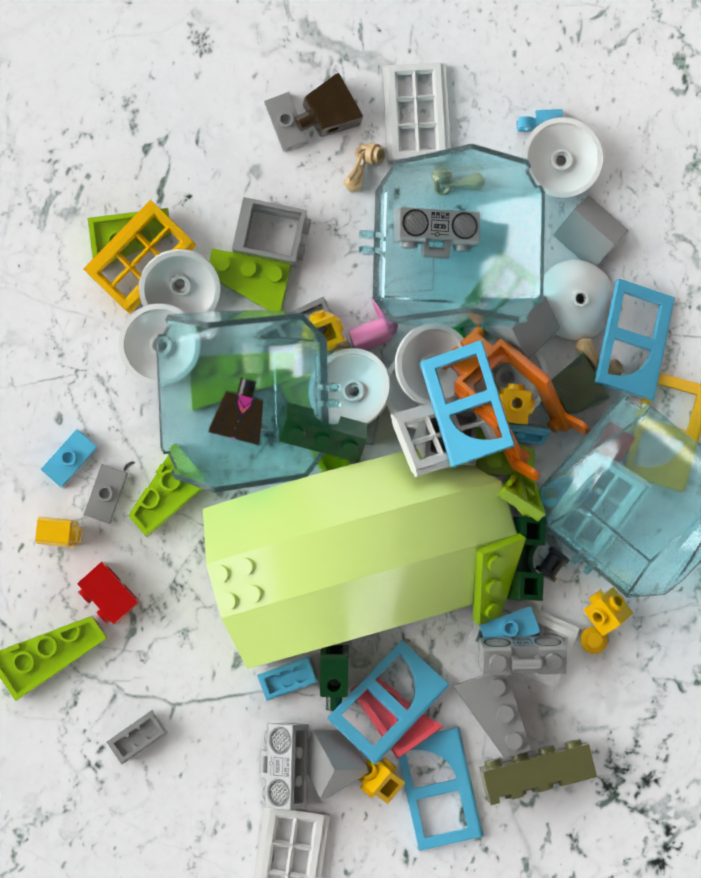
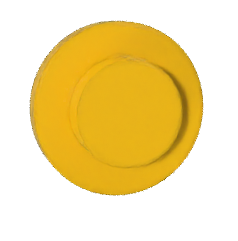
[580,626,608,654]

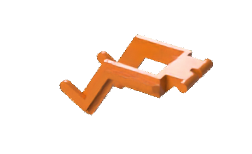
[443,327,589,481]

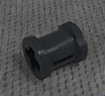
[534,546,570,582]

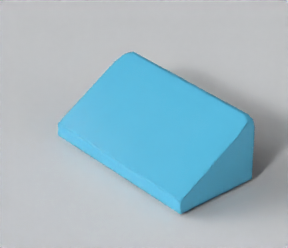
[509,423,550,444]

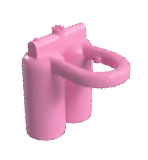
[348,296,398,351]

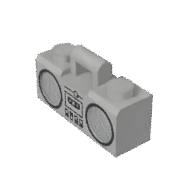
[393,207,480,259]
[478,636,567,675]
[259,722,309,810]

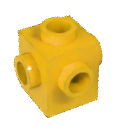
[303,310,344,351]
[499,383,535,425]
[583,587,633,636]
[358,757,405,804]

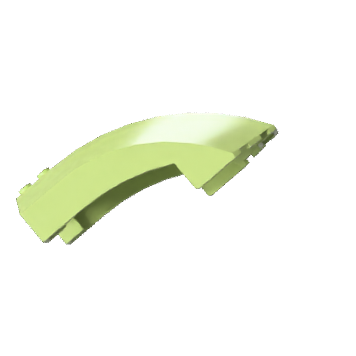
[203,448,517,669]

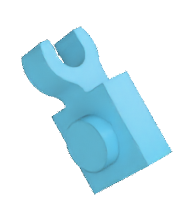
[516,109,563,132]

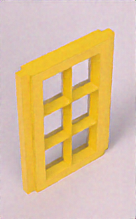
[83,199,197,314]

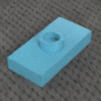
[41,429,98,488]
[479,606,540,638]
[257,656,318,701]

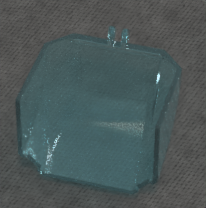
[359,144,545,327]
[156,310,341,493]
[539,394,701,598]

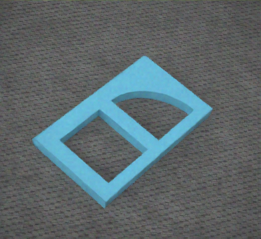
[594,279,675,401]
[420,340,515,468]
[327,640,449,765]
[399,727,483,851]

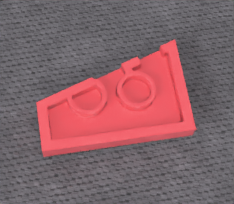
[350,678,443,759]

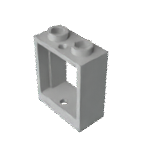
[232,197,311,267]

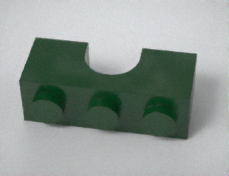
[279,402,367,462]
[507,516,546,601]

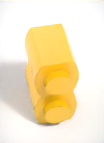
[35,517,83,548]

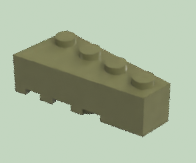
[479,739,597,805]

